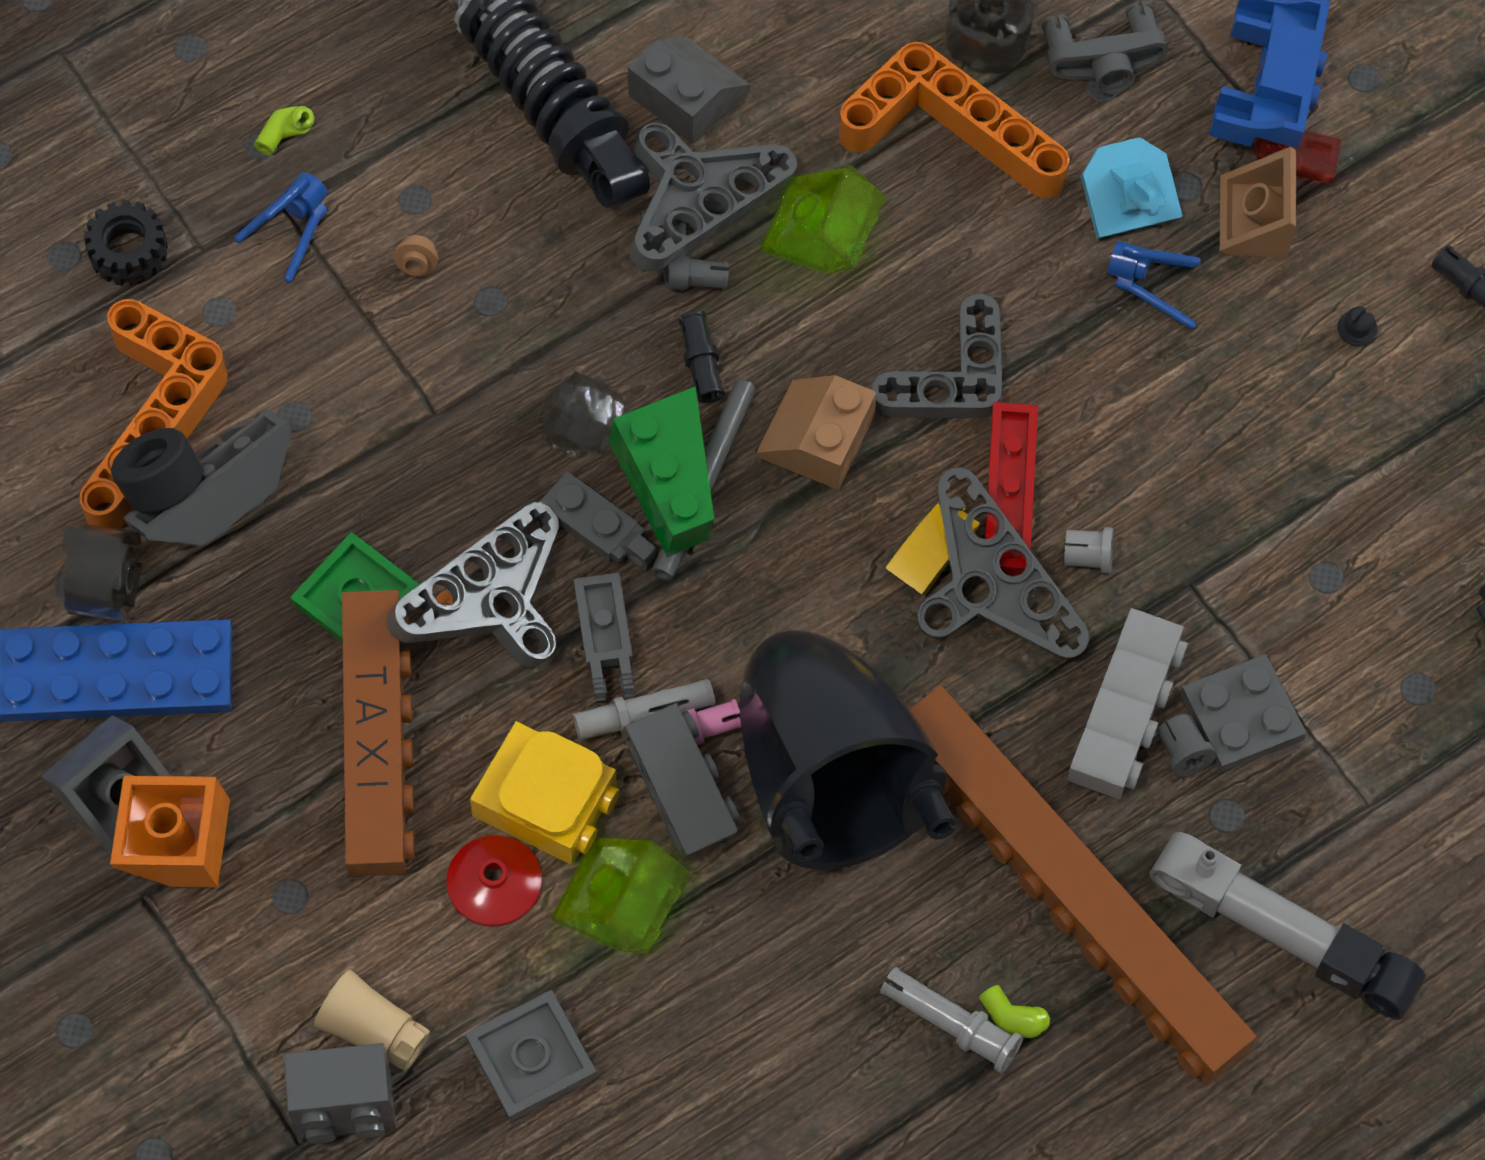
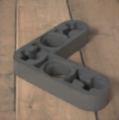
[872,293,1002,418]

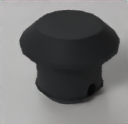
[1337,306,1377,346]

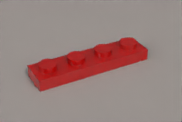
[985,402,1038,575]

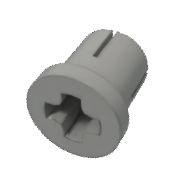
[1064,527,1114,573]

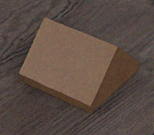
[1219,147,1296,258]

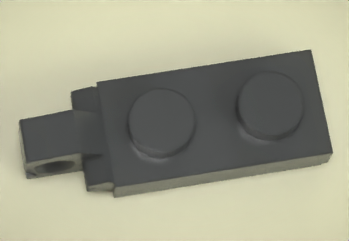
[540,471,657,572]

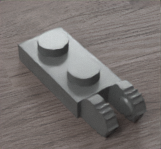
[574,572,635,702]

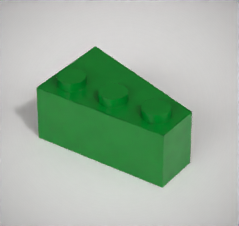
[608,386,714,557]

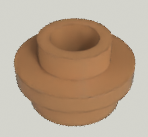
[393,235,438,276]

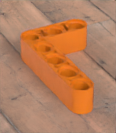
[839,42,1069,199]
[80,299,228,535]

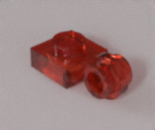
[1254,131,1341,184]

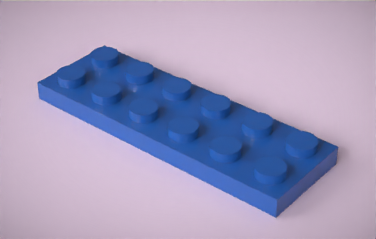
[0,619,232,722]

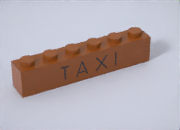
[342,590,415,877]

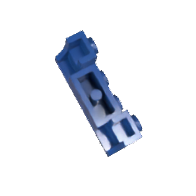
[1209,0,1330,148]

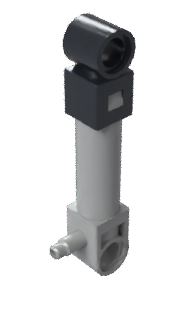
[1149,832,1426,1020]

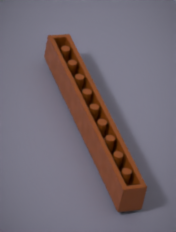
[910,685,1257,1086]

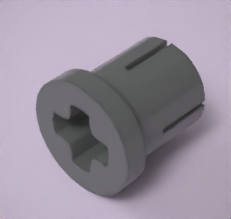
[1158,714,1217,777]

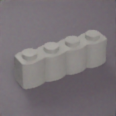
[1067,608,1188,800]

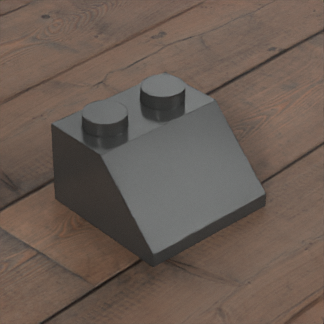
[628,36,750,144]
[40,715,171,855]

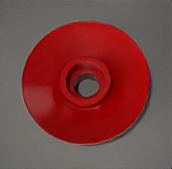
[446,835,542,927]

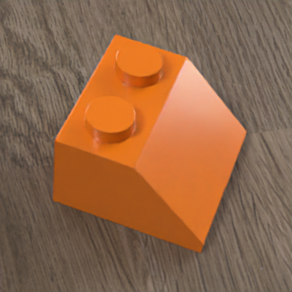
[110,776,230,888]

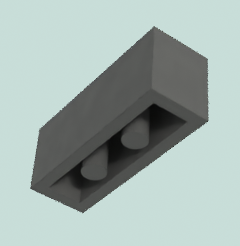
[621,703,740,861]

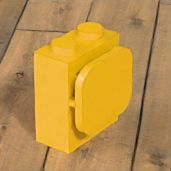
[470,721,620,865]

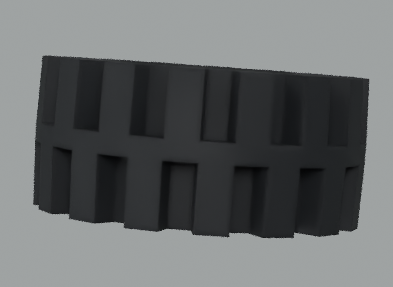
[84,200,168,286]

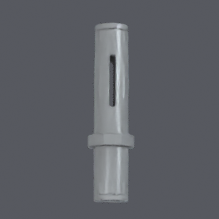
[572,679,716,741]

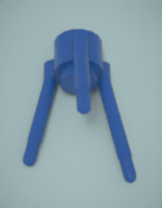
[234,172,328,283]
[1108,241,1201,329]

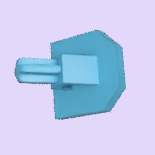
[1080,137,1183,239]

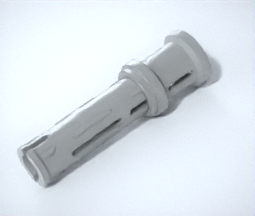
[880,967,1023,1074]

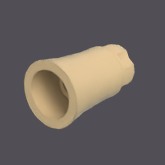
[313,969,430,1071]

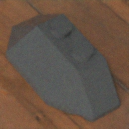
[123,408,292,545]

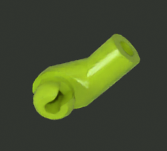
[254,106,315,156]
[979,985,1050,1038]

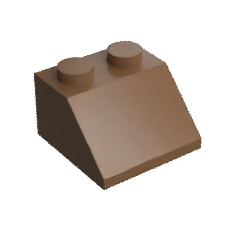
[756,375,877,490]

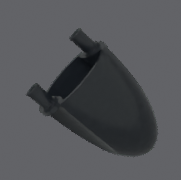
[740,630,958,869]

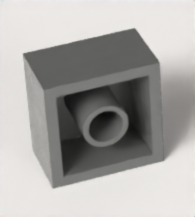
[284,1043,396,1144]

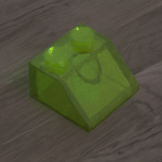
[760,165,885,273]
[551,838,689,954]

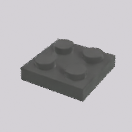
[1180,654,1307,773]
[465,989,597,1122]

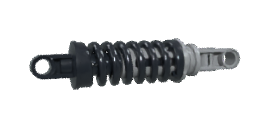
[449,0,650,208]

